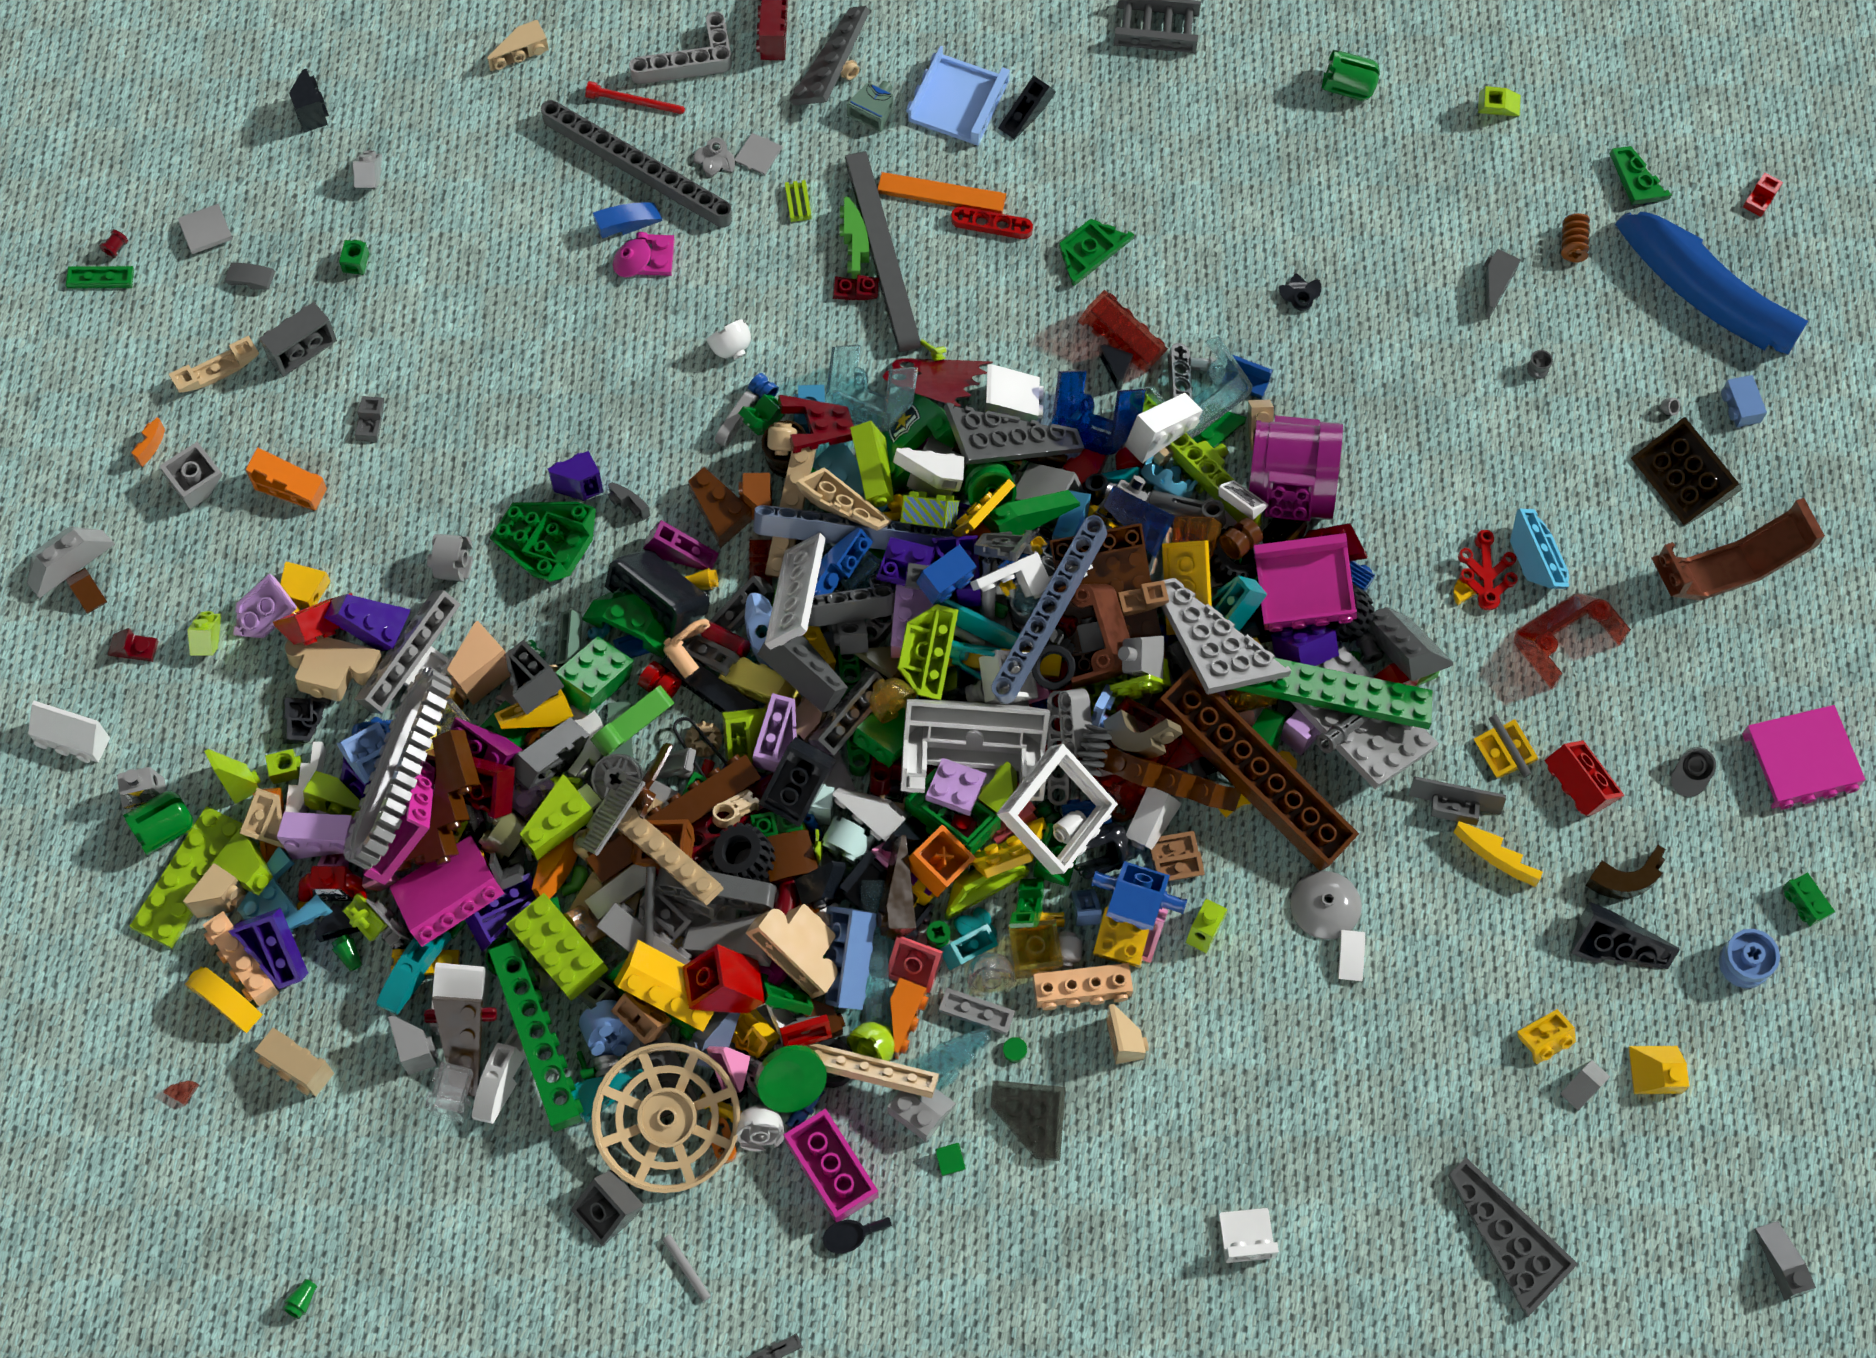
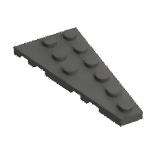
[943,402,1085,465]
[1448,1157,1578,1318]

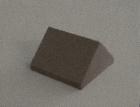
[1262,518,1308,544]

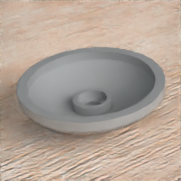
[1290,871,1362,939]

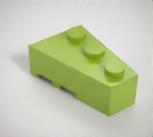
[520,774,594,861]

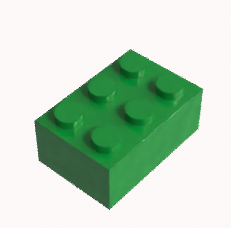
[555,636,634,716]

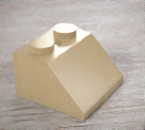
[183,863,246,918]

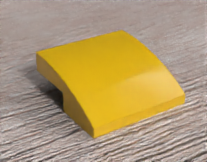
[1474,719,1539,779]

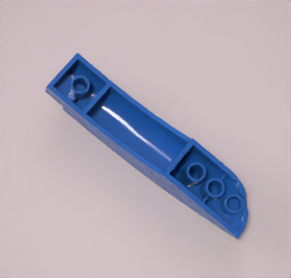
[1615,211,1808,355]

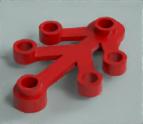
[1458,530,1518,610]

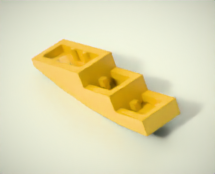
[1453,821,1543,887]

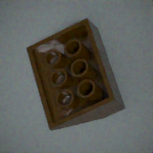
[1631,417,1743,526]

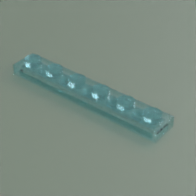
[861,880,890,1025]

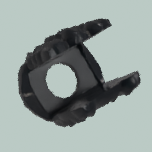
[1073,823,1132,879]

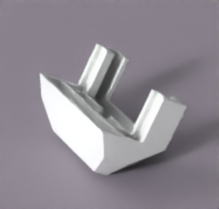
[901,699,1050,801]

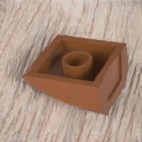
[631,819,695,869]

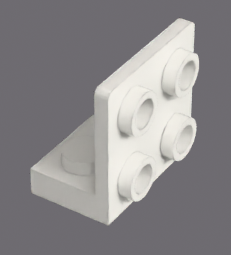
[1219,1208,1279,1263]

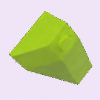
[204,749,261,804]

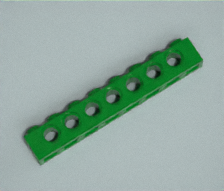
[489,940,584,1132]

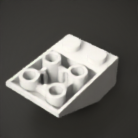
[832,787,908,841]

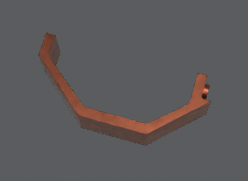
[1651,498,1825,601]

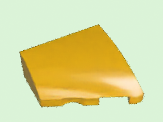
[731,1009,780,1058]

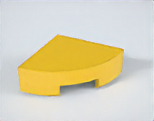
[1453,579,1476,606]

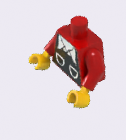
[297,866,367,910]

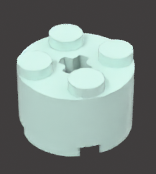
[821,816,876,866]

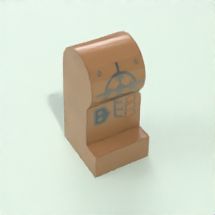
[563,905,607,949]

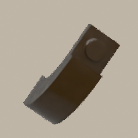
[1585,845,1666,899]

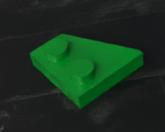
[761,973,814,1015]

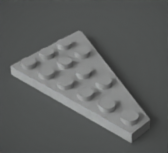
[1162,578,1291,694]

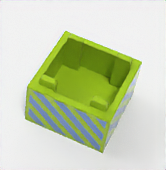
[900,491,959,528]

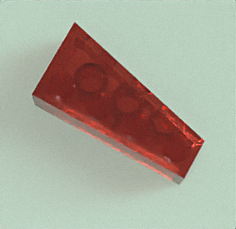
[1078,289,1168,373]

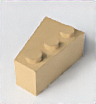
[254,1028,334,1097]

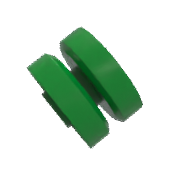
[963,461,1017,508]

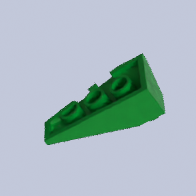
[982,490,1080,535]

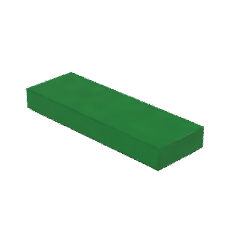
[66,266,134,288]

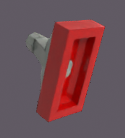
[779,1013,832,1047]

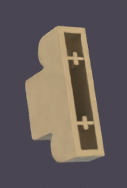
[285,635,382,701]
[746,904,837,999]

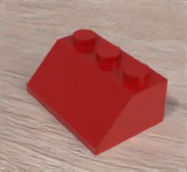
[273,593,352,646]
[1544,740,1625,816]

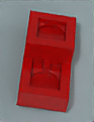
[1743,172,1783,217]

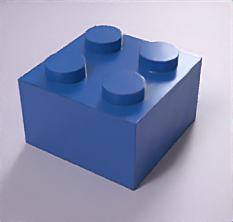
[916,544,977,604]

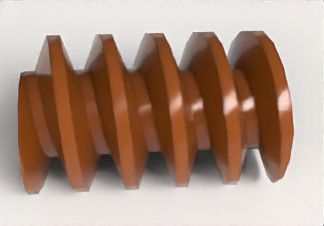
[1561,213,1590,263]

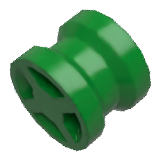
[926,921,950,949]

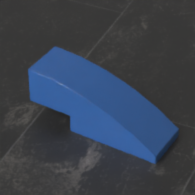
[593,202,662,239]

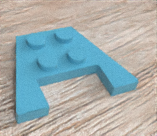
[237,847,333,932]

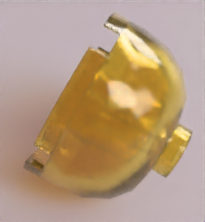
[869,678,917,724]

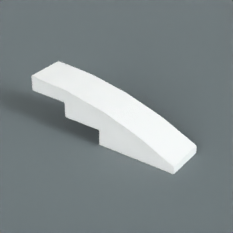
[285,742,326,813]

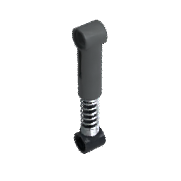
[1085,473,1226,531]

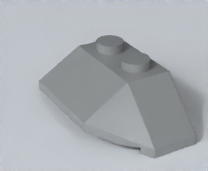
[27,526,115,598]

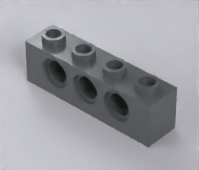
[808,671,892,756]

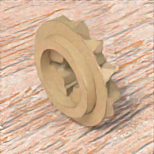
[685,721,722,757]

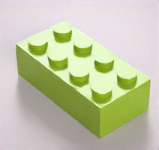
[507,893,609,1001]

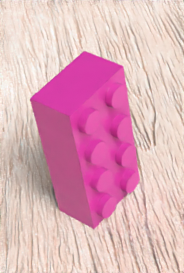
[783,1108,879,1223]

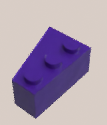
[324,594,411,652]

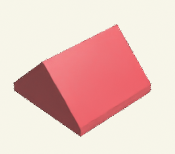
[885,935,943,994]

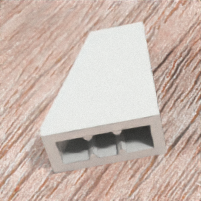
[1126,787,1181,851]

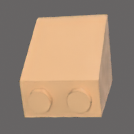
[447,621,511,705]

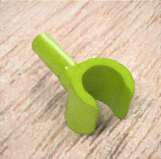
[920,339,947,361]

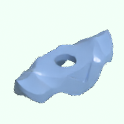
[745,593,773,669]

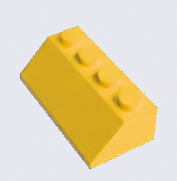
[613,939,714,1031]

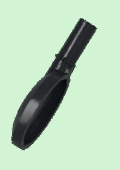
[823,1217,892,1254]

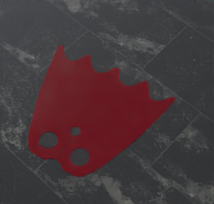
[882,358,993,407]

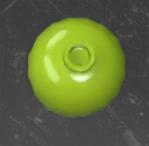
[846,1022,895,1061]

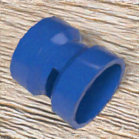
[748,373,779,399]

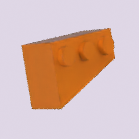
[245,447,327,511]

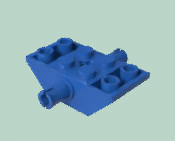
[1091,861,1187,931]

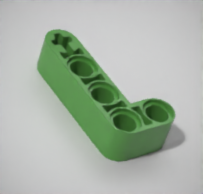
[590,685,675,757]

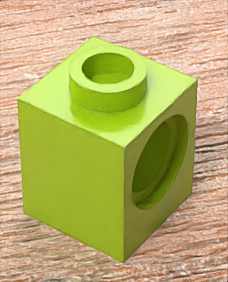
[265,749,303,784]

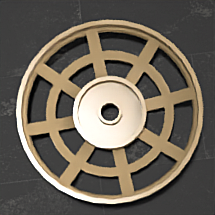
[592,1043,741,1193]

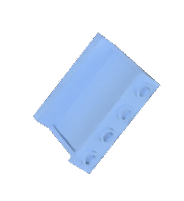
[906,46,1010,146]

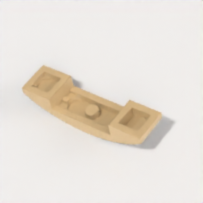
[169,335,259,393]

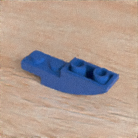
[814,528,873,596]

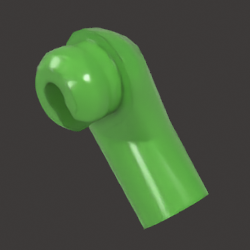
[560,865,589,897]

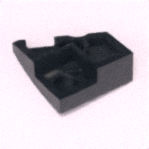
[282,696,331,744]

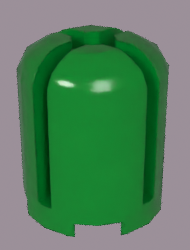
[1322,49,1380,101]
[123,790,193,856]

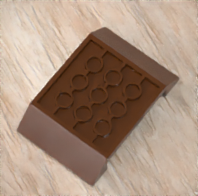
[1049,523,1166,677]

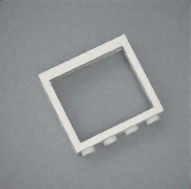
[996,744,1118,875]

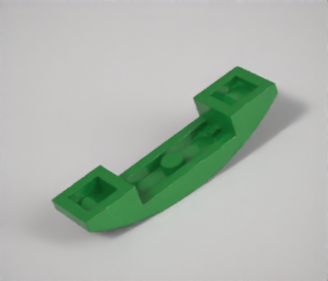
[1009,878,1044,929]

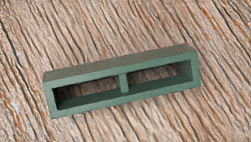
[556,610,583,667]

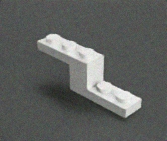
[970,552,1093,599]

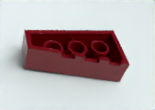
[756,0,788,60]
[425,749,515,819]

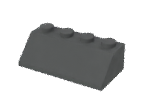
[1368,607,1453,681]

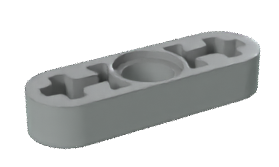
[715,391,758,448]

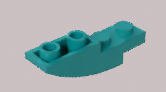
[376,931,451,1015]

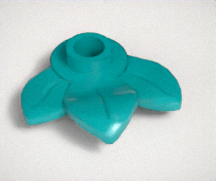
[954,907,998,940]

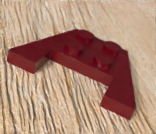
[778,395,854,453]

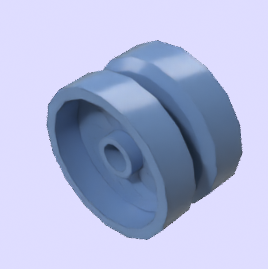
[1718,929,1780,988]

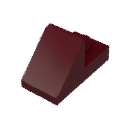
[107,628,159,662]

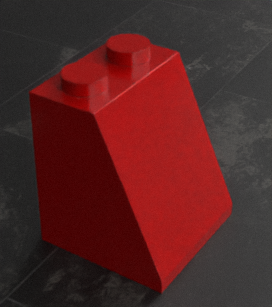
[683,944,765,1014]

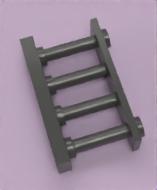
[1113,0,1201,53]

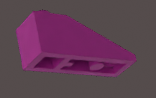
[643,520,719,570]

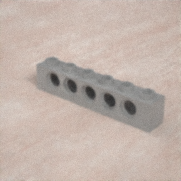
[354,590,461,713]

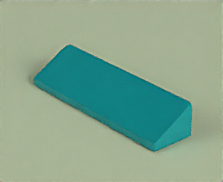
[935,599,1020,649]

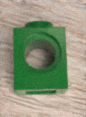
[339,240,369,275]

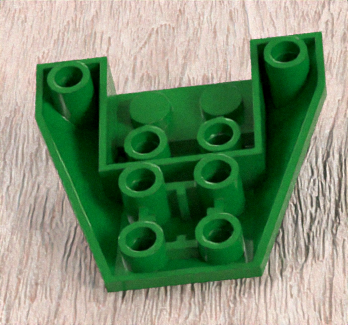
[490,502,596,582]

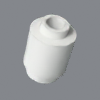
[1053,810,1087,844]

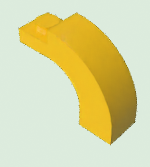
[184,966,263,1033]

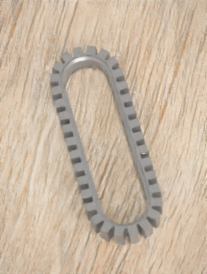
[343,667,451,869]

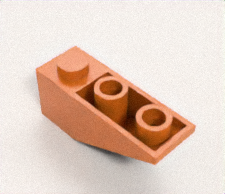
[890,978,929,1059]

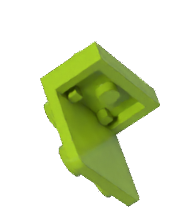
[1110,658,1171,699]

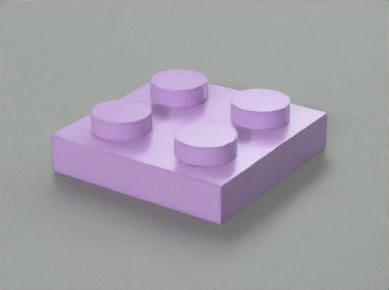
[925,758,987,816]

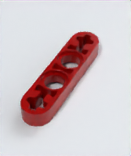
[951,207,1033,239]

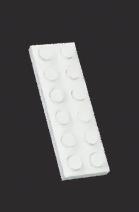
[765,533,826,650]

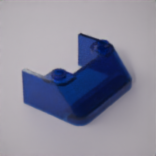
[1051,370,1146,455]

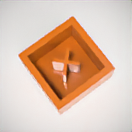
[909,824,976,897]

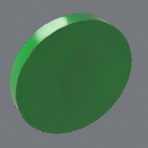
[755,1045,827,1113]

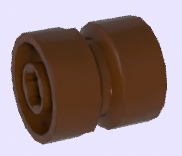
[1219,518,1263,560]

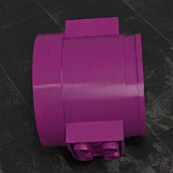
[1249,415,1343,521]

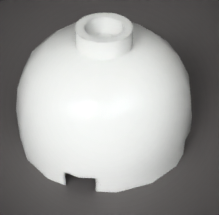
[706,319,751,360]
[735,1105,784,1151]

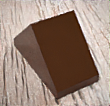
[66,568,107,614]

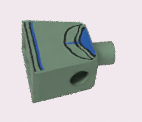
[847,81,893,132]

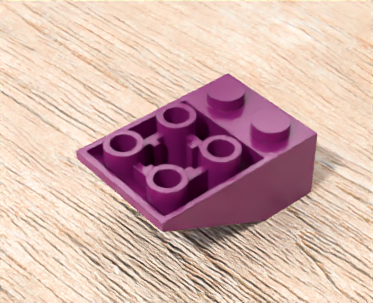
[450,718,523,766]

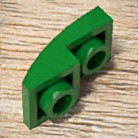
[750,811,804,837]

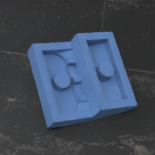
[337,722,386,783]

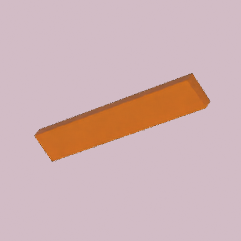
[877,172,1006,214]

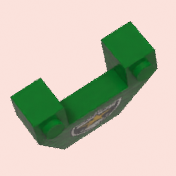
[879,390,956,492]

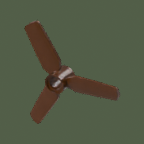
[631,743,673,819]

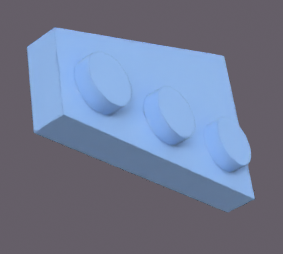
[1091,684,1116,728]

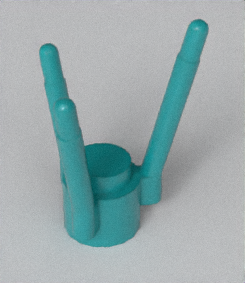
[949,640,1001,680]

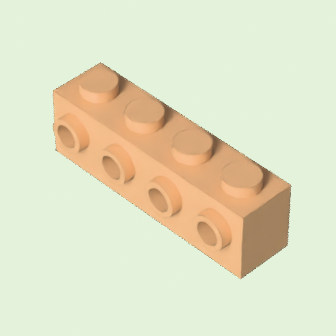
[203,911,279,1007]
[1033,963,1133,1011]

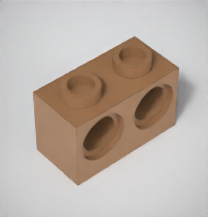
[611,992,672,1044]

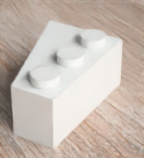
[1125,393,1203,463]

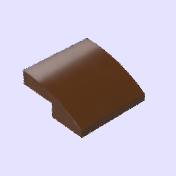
[766,830,818,885]

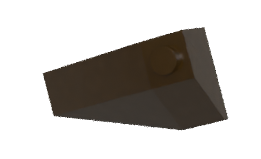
[877,835,916,941]

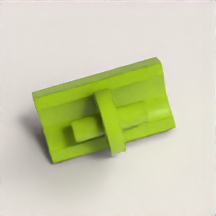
[343,893,388,941]

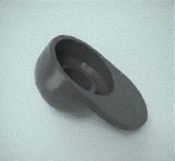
[1671,747,1716,797]

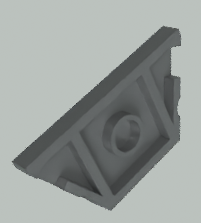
[974,530,1032,561]

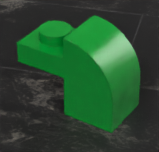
[738,394,785,436]

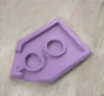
[233,574,297,638]

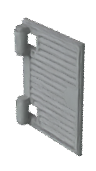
[576,772,645,856]

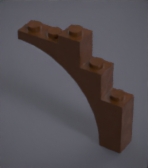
[397,730,480,872]
[1099,747,1241,812]

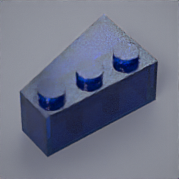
[1103,486,1175,558]

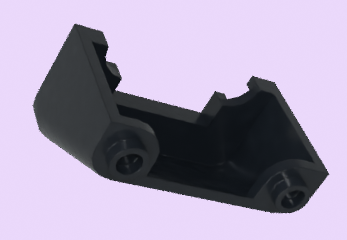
[604,549,710,639]

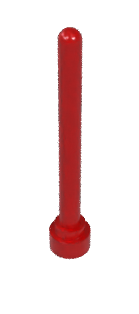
[585,81,685,114]

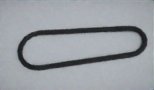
[673,717,728,777]

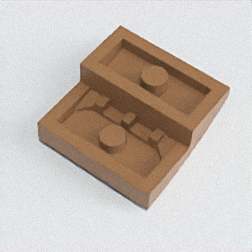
[1150,831,1205,882]

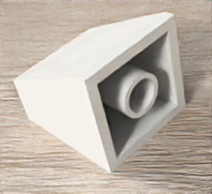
[985,364,1044,422]
[430,963,490,1037]

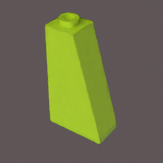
[850,421,894,507]

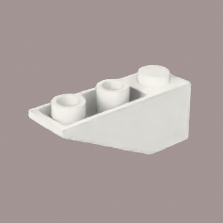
[893,448,964,491]

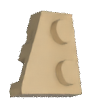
[240,788,284,848]

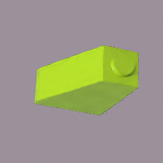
[210,828,273,896]

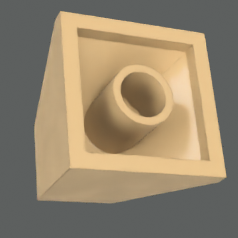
[1106,1004,1149,1064]

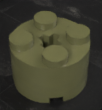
[478,813,527,864]

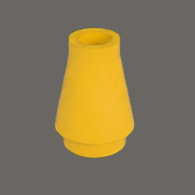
[684,568,719,590]

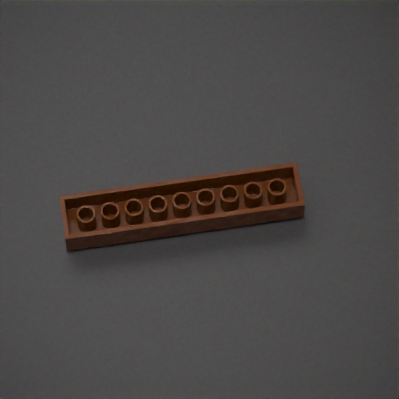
[1153,668,1359,871]

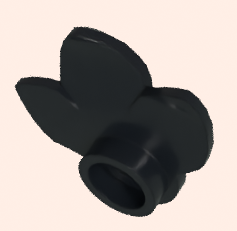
[1279,273,1322,311]

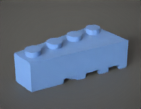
[825,906,877,1010]

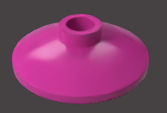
[613,239,651,278]

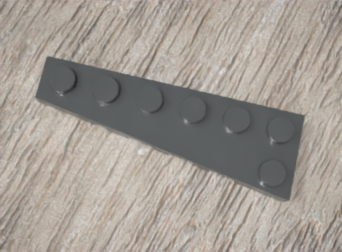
[790,6,870,106]

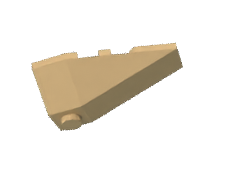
[796,467,892,531]

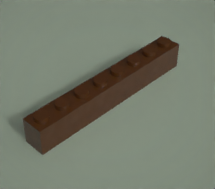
[585,754,761,884]

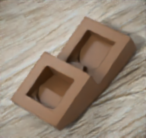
[1118,580,1169,617]

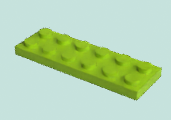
[129,806,243,949]

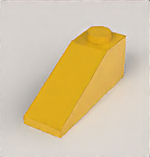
[494,689,574,729]

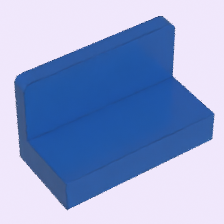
[1221,355,1272,400]

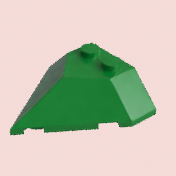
[582,588,668,658]

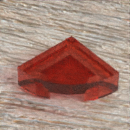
[163,1080,199,1106]

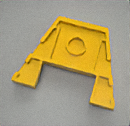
[970,817,1047,878]

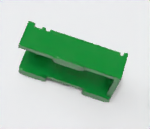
[904,767,1001,855]

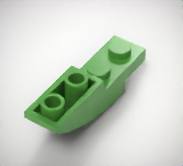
[839,197,869,279]

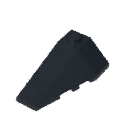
[1571,902,1680,969]

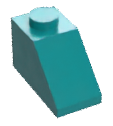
[938,924,999,971]

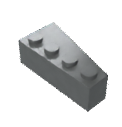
[757,635,848,713]

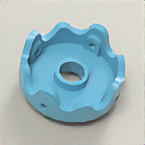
[1140,456,1198,498]

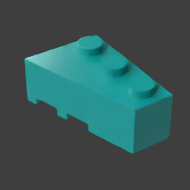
[1211,576,1268,631]

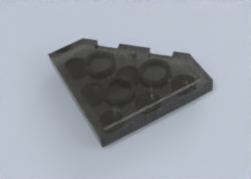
[990,1080,1066,1161]

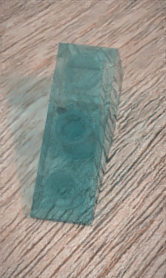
[921,1025,992,1087]

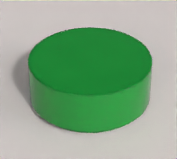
[1003,1037,1027,1063]

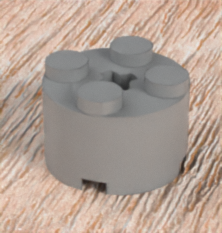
[427,534,473,581]

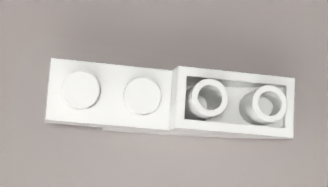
[472,1029,536,1124]

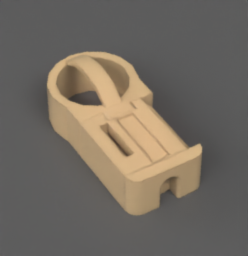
[712,790,759,828]

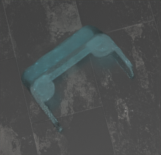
[1140,336,1252,438]
[825,344,918,433]

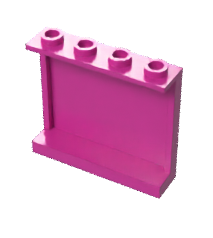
[1254,533,1357,632]
[1742,705,1866,810]
[364,762,436,885]
[389,835,505,947]

